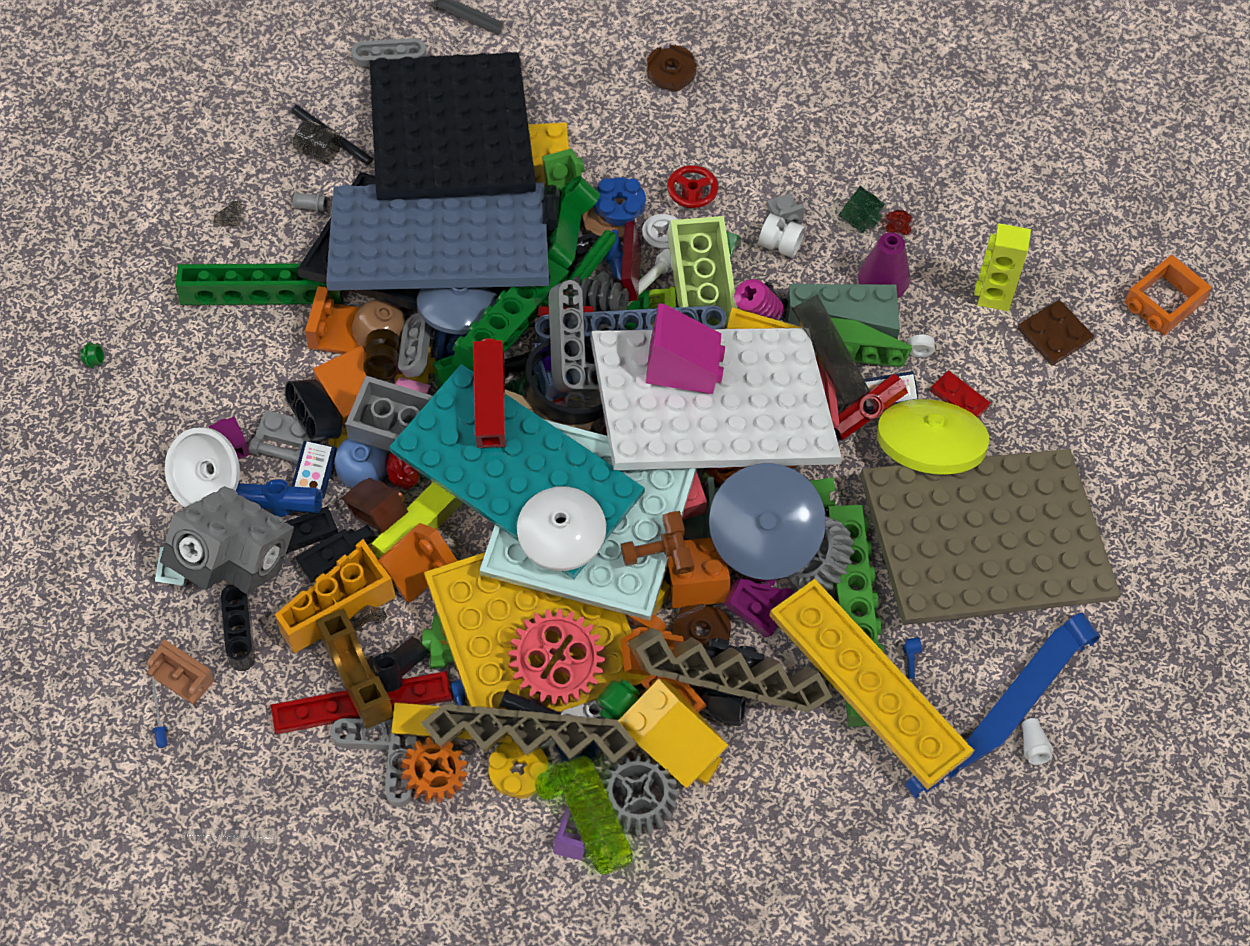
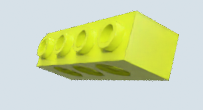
[974,223,1031,311]

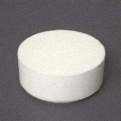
[908,335,935,357]

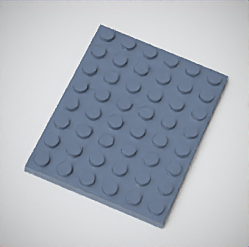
[326,183,549,290]

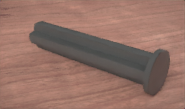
[433,0,504,35]

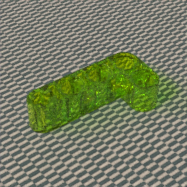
[535,756,633,875]

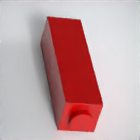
[473,338,506,448]

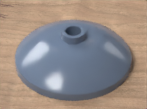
[417,287,498,334]

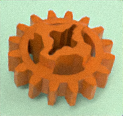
[401,737,467,803]

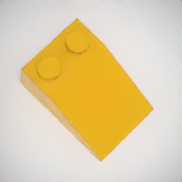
[618,679,730,788]

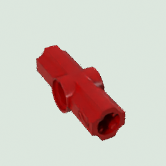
[834,373,908,441]

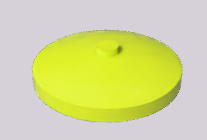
[877,399,989,475]

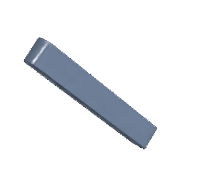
[535,305,726,343]

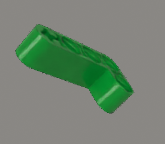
[547,176,600,270]

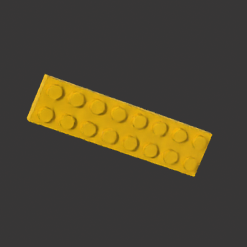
[770,579,974,790]

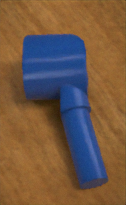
[903,637,922,679]
[451,679,466,706]

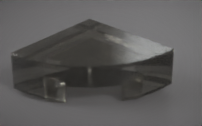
[213,201,242,226]
[350,605,387,631]

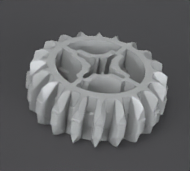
[786,516,855,590]
[597,754,679,836]

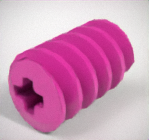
[734,279,784,321]

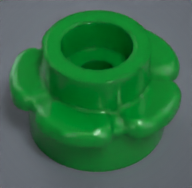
[80,342,104,369]

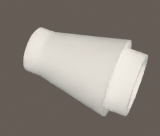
[1021,718,1053,765]

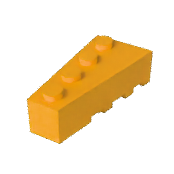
[275,539,396,654]

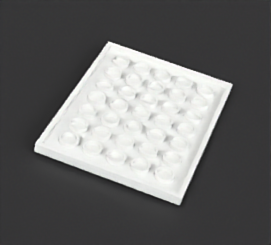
[590,328,841,470]

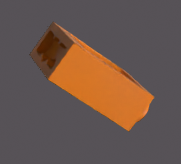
[1124,254,1212,336]

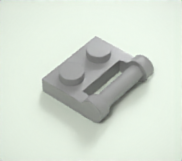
[249,410,313,466]

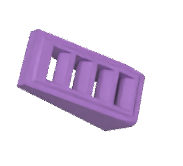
[553,793,600,861]

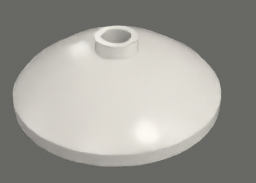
[165,427,240,507]
[517,487,606,571]

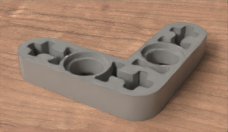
[330,718,418,807]

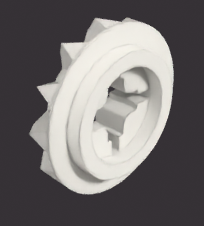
[642,214,678,251]

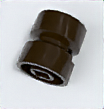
[363,329,401,381]

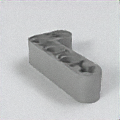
[549,280,599,393]

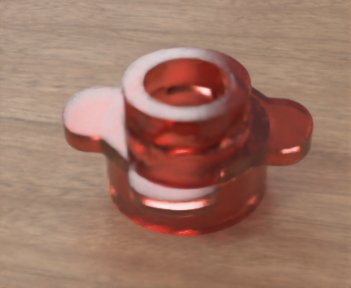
[886,210,912,235]

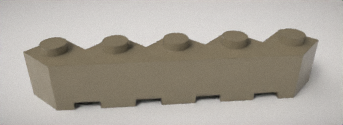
[627,627,832,713]
[421,704,637,765]

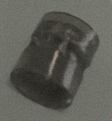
[293,119,342,165]

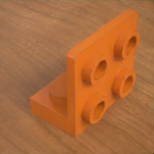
[305,286,360,354]
[379,523,458,603]

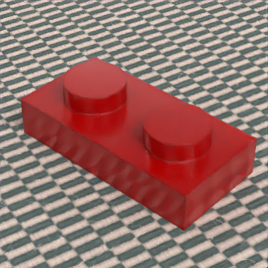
[930,370,991,418]

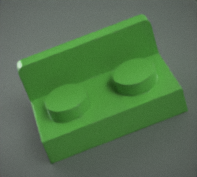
[542,148,585,190]

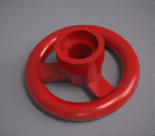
[667,165,719,208]

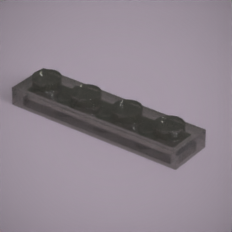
[792,294,870,405]

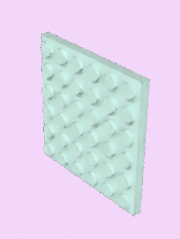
[479,420,697,621]

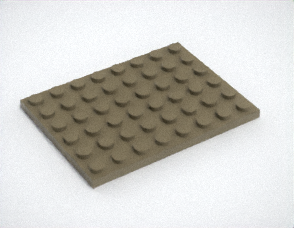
[859,449,1121,625]

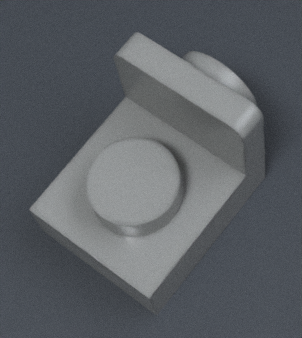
[766,193,805,224]

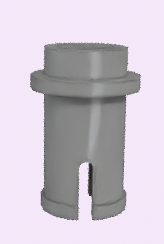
[293,192,328,213]

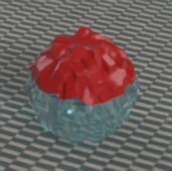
[386,453,425,490]

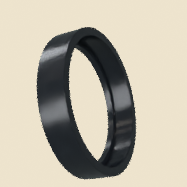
[522,340,604,424]

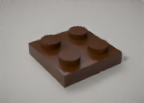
[1018,299,1094,366]

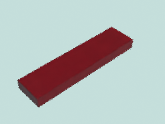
[621,220,641,302]

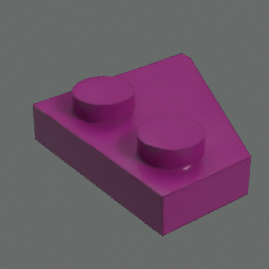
[723,579,793,638]

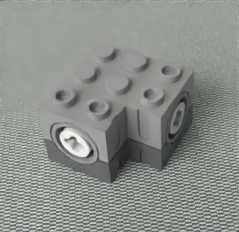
[160,486,294,594]

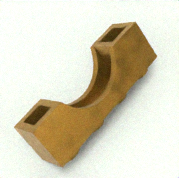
[316,608,393,729]

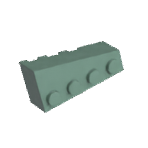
[787,284,900,339]

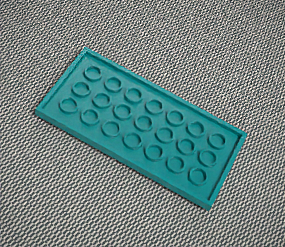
[389,364,645,580]

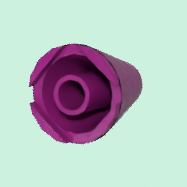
[858,233,910,298]

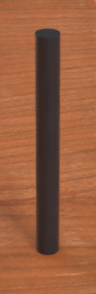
[291,105,373,166]

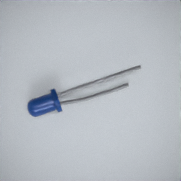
[152,676,168,748]

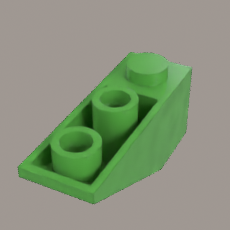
[822,317,912,367]

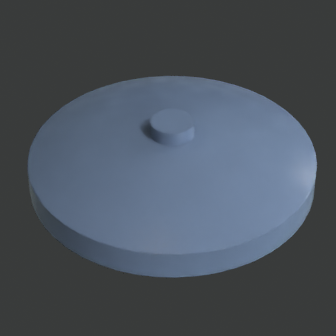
[709,463,826,580]

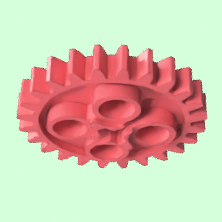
[508,609,605,706]

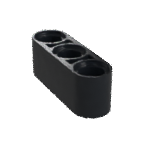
[285,379,342,441]
[220,584,255,671]

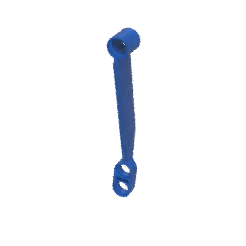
[905,612,1101,798]

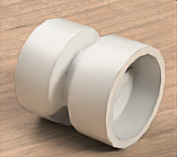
[758,213,805,258]

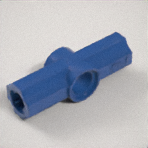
[236,479,323,517]

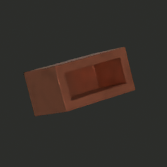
[341,478,408,533]

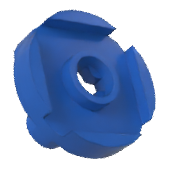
[594,177,646,226]

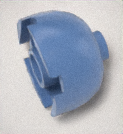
[334,438,389,488]

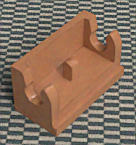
[147,639,215,705]

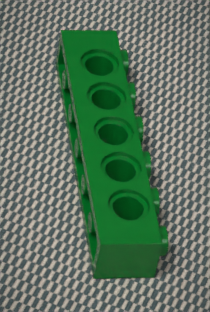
[452,258,569,372]
[175,263,342,305]

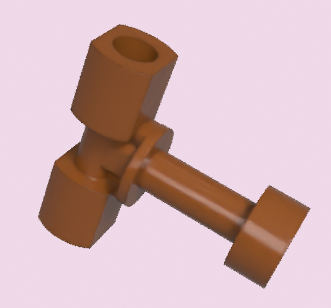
[621,511,694,574]

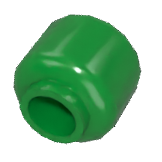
[597,679,640,720]

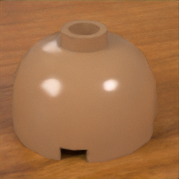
[351,299,406,348]

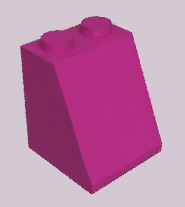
[645,303,725,394]

